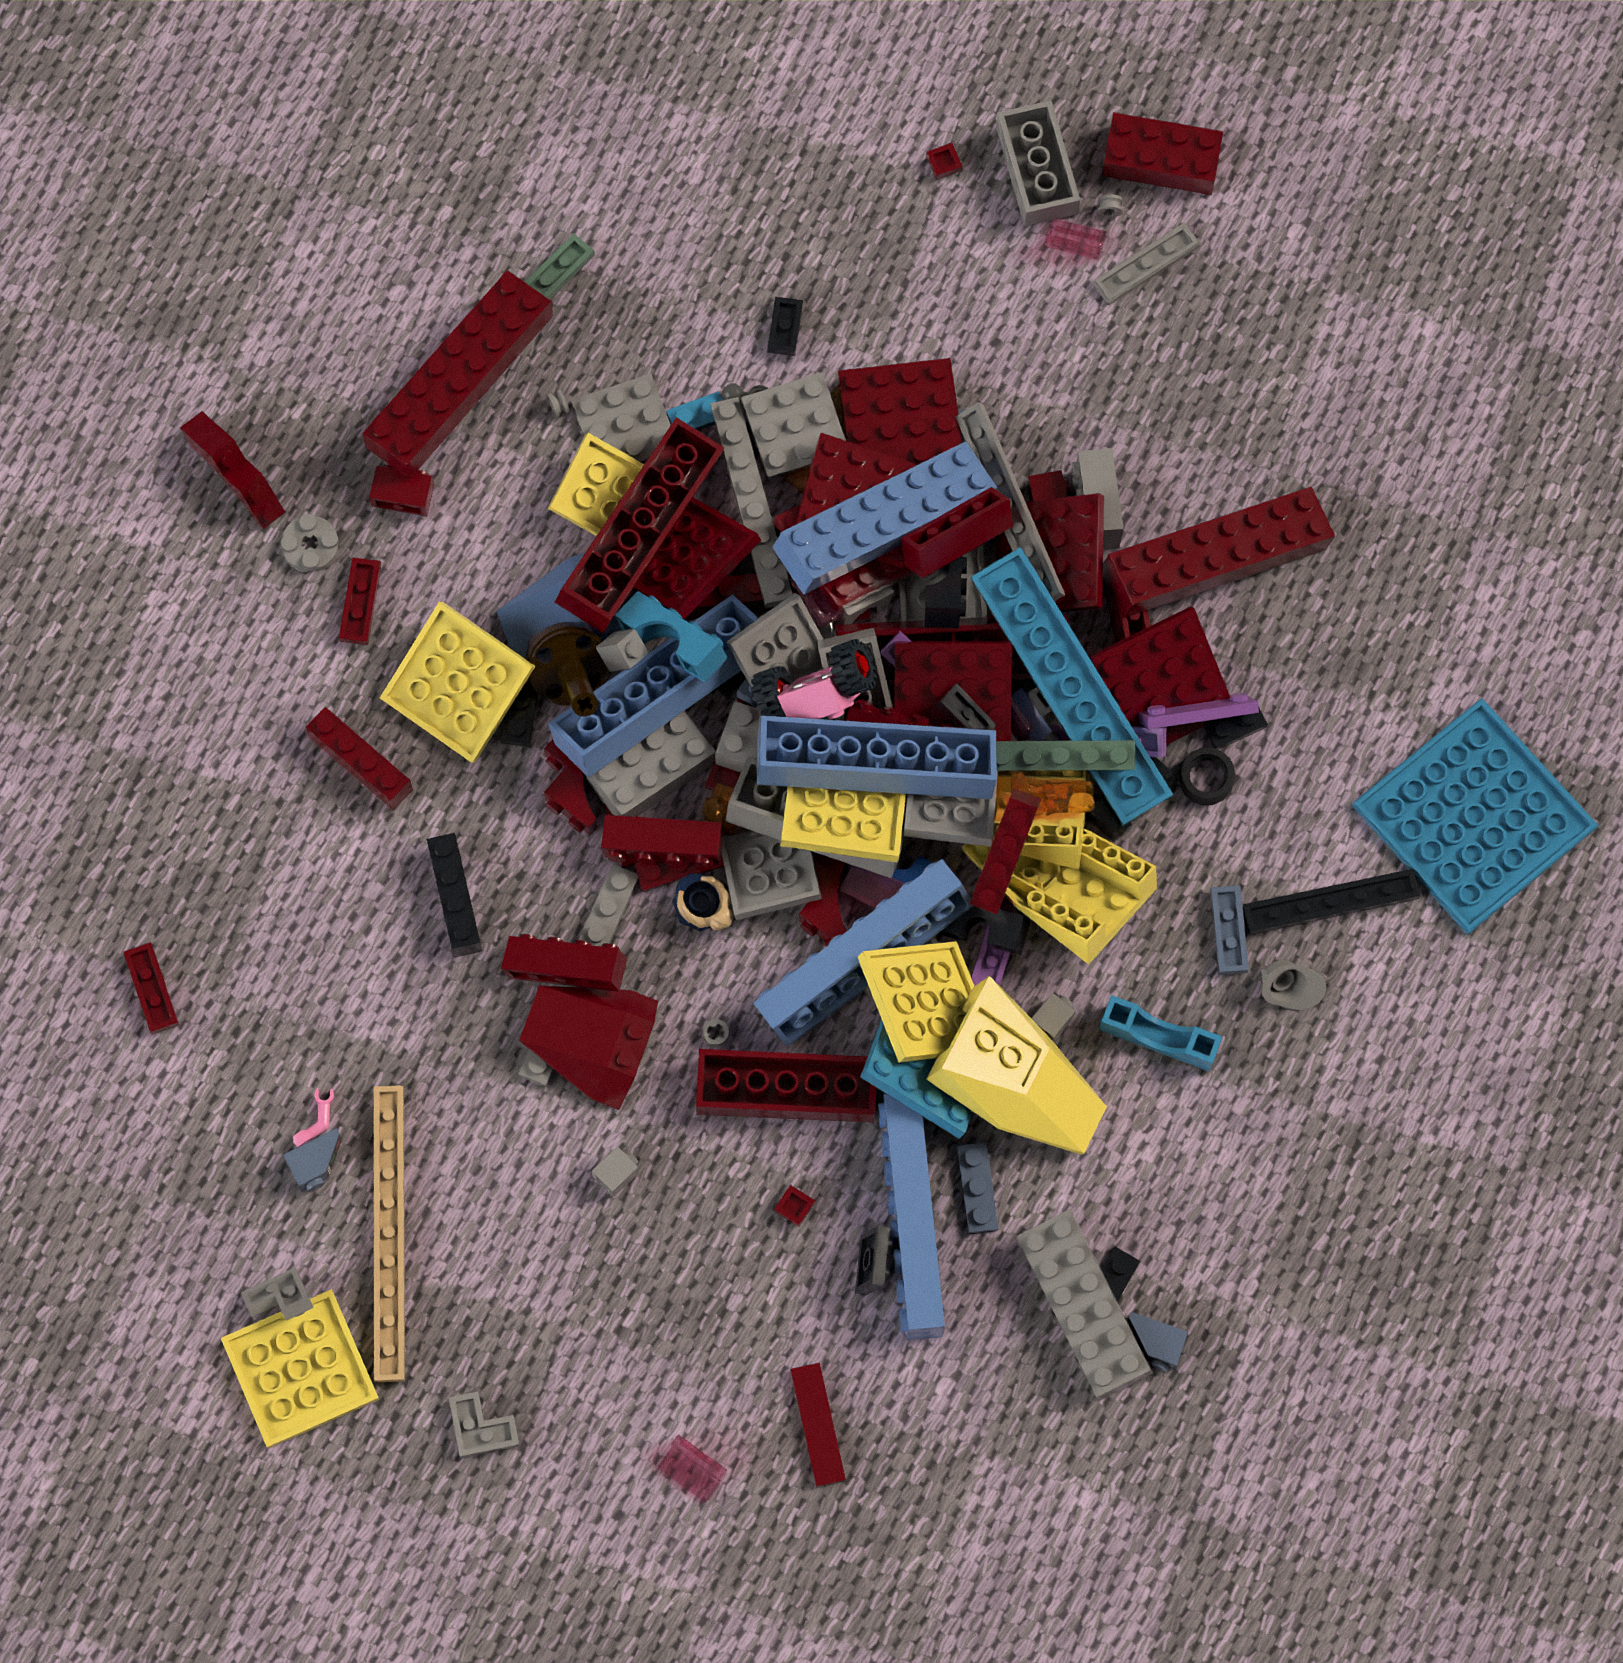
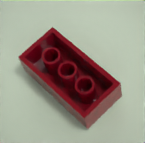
[1102,112,1224,195]

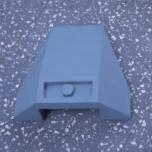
[497,552,622,658]

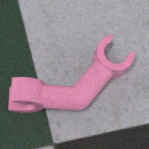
[292,1088,334,1147]

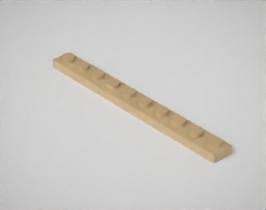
[374,1086,405,1382]

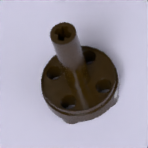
[525,621,609,717]

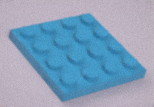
[860,1019,973,1138]

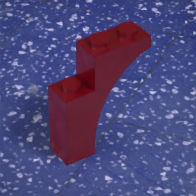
[180,411,285,529]
[544,739,597,835]
[799,852,848,947]

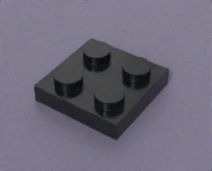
[855,1225,892,1295]

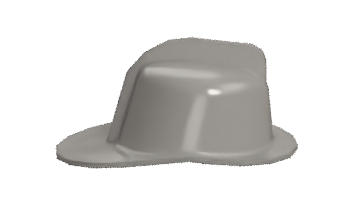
[1261,960,1326,1010]

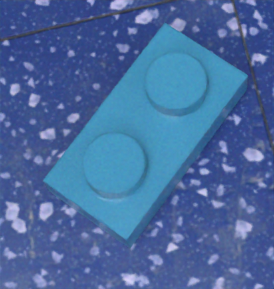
[666,391,722,431]

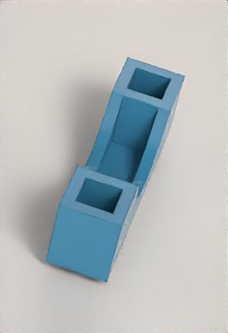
[615,591,727,683]
[1099,995,1222,1072]

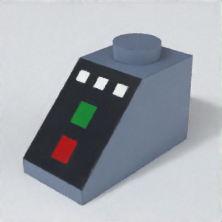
[283,1128,342,1192]
[1127,1312,1188,1372]

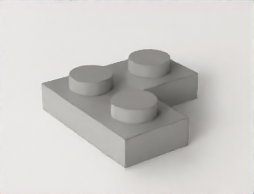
[241,1267,313,1320]
[449,1392,520,1458]

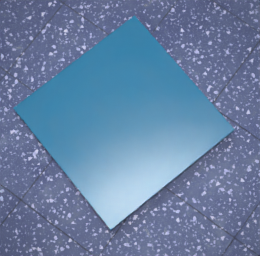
[1352,698,1599,935]

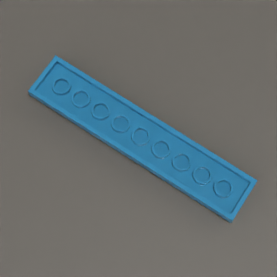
[971,547,1173,826]

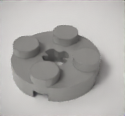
[281,514,339,572]

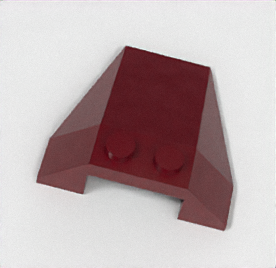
[519,985,658,1110]

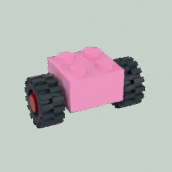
[751,639,876,720]

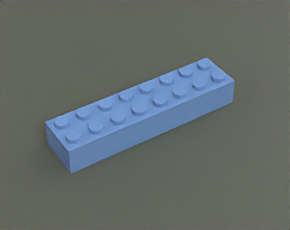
[772,442,997,595]
[548,594,759,778]
[757,716,997,799]
[753,859,973,1048]
[878,1094,945,1340]

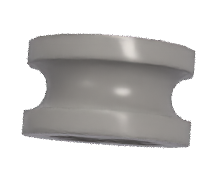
[1098,194,1123,217]
[547,389,570,418]
[703,1019,729,1048]

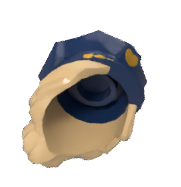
[672,873,733,932]

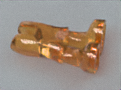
[1011,771,1095,816]

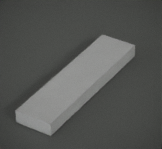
[1093,222,1201,305]

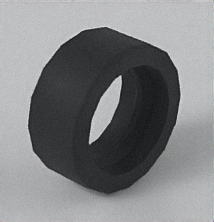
[1179,747,1235,805]

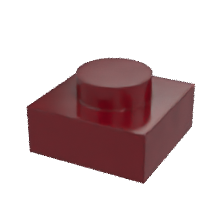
[926,142,963,180]
[774,1185,815,1227]

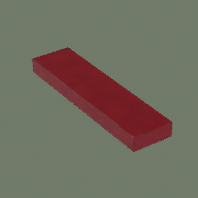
[790,1363,846,1488]

